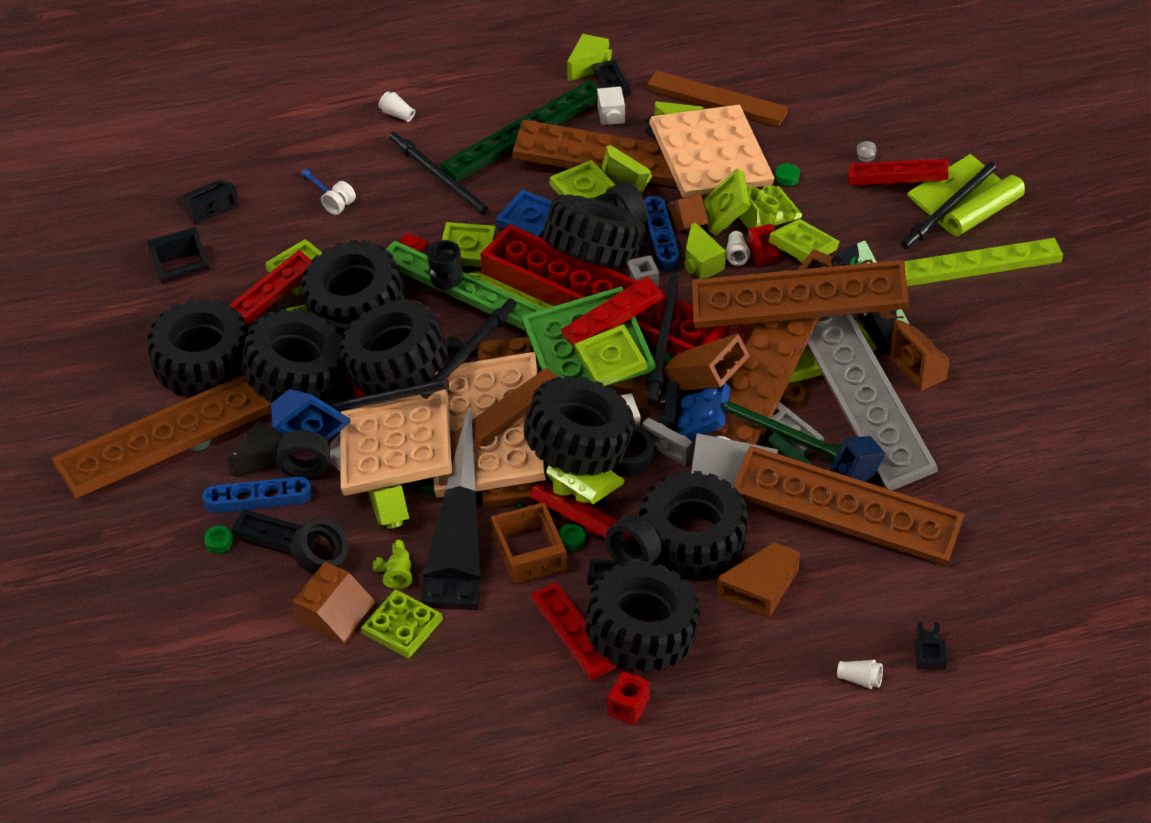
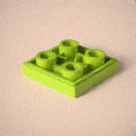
[361,589,443,659]

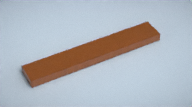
[647,70,788,127]
[432,368,557,479]

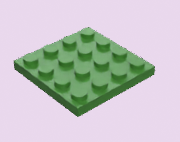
[521,286,656,386]

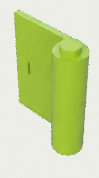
[907,154,1025,237]

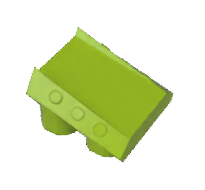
[601,145,652,194]
[739,185,802,230]
[546,465,625,504]

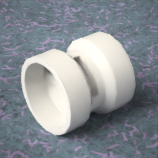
[321,181,356,215]

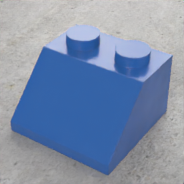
[271,389,351,440]

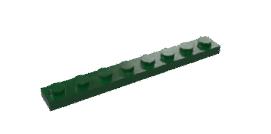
[441,80,600,182]

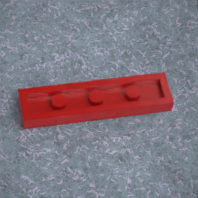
[848,158,949,186]
[230,250,312,325]
[561,276,663,350]
[529,482,636,545]
[532,582,616,681]

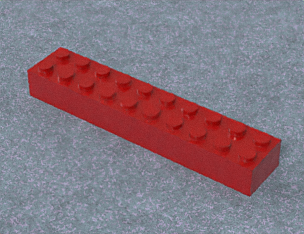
[480,224,727,357]

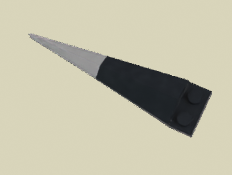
[420,409,481,610]

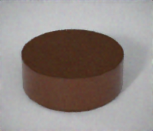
[780,382,806,408]

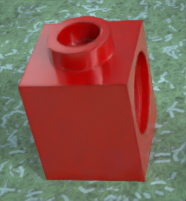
[607,671,650,726]

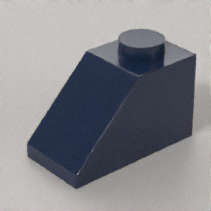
[829,436,886,482]

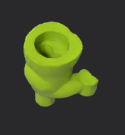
[373,540,412,589]

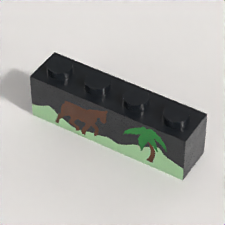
[831,241,910,352]

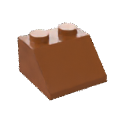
[890,320,949,391]
[293,562,376,645]

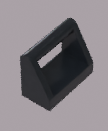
[176,179,239,225]
[147,227,210,283]

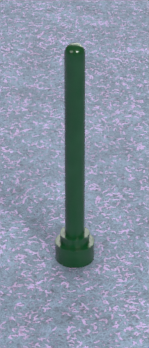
[723,401,842,463]

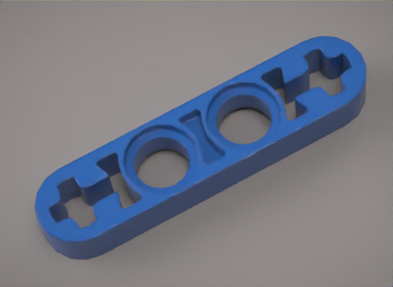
[644,196,679,271]
[202,477,312,513]

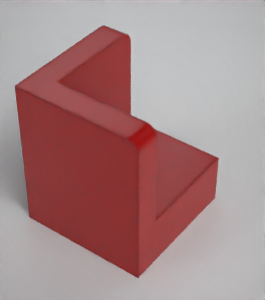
[748,224,780,267]

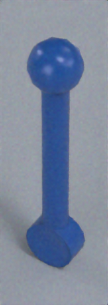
[301,169,332,193]

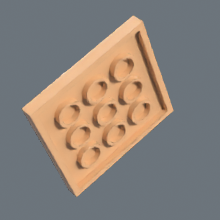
[649,105,775,198]
[340,390,452,496]

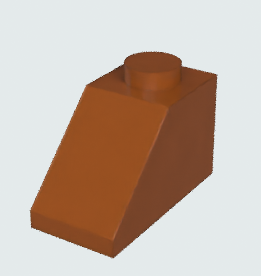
[666,194,708,234]

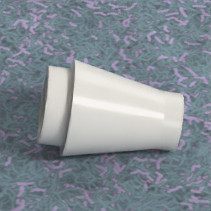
[379,91,415,122]
[726,231,750,266]
[837,660,883,689]

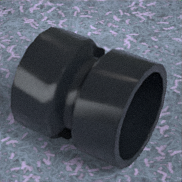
[427,240,463,289]

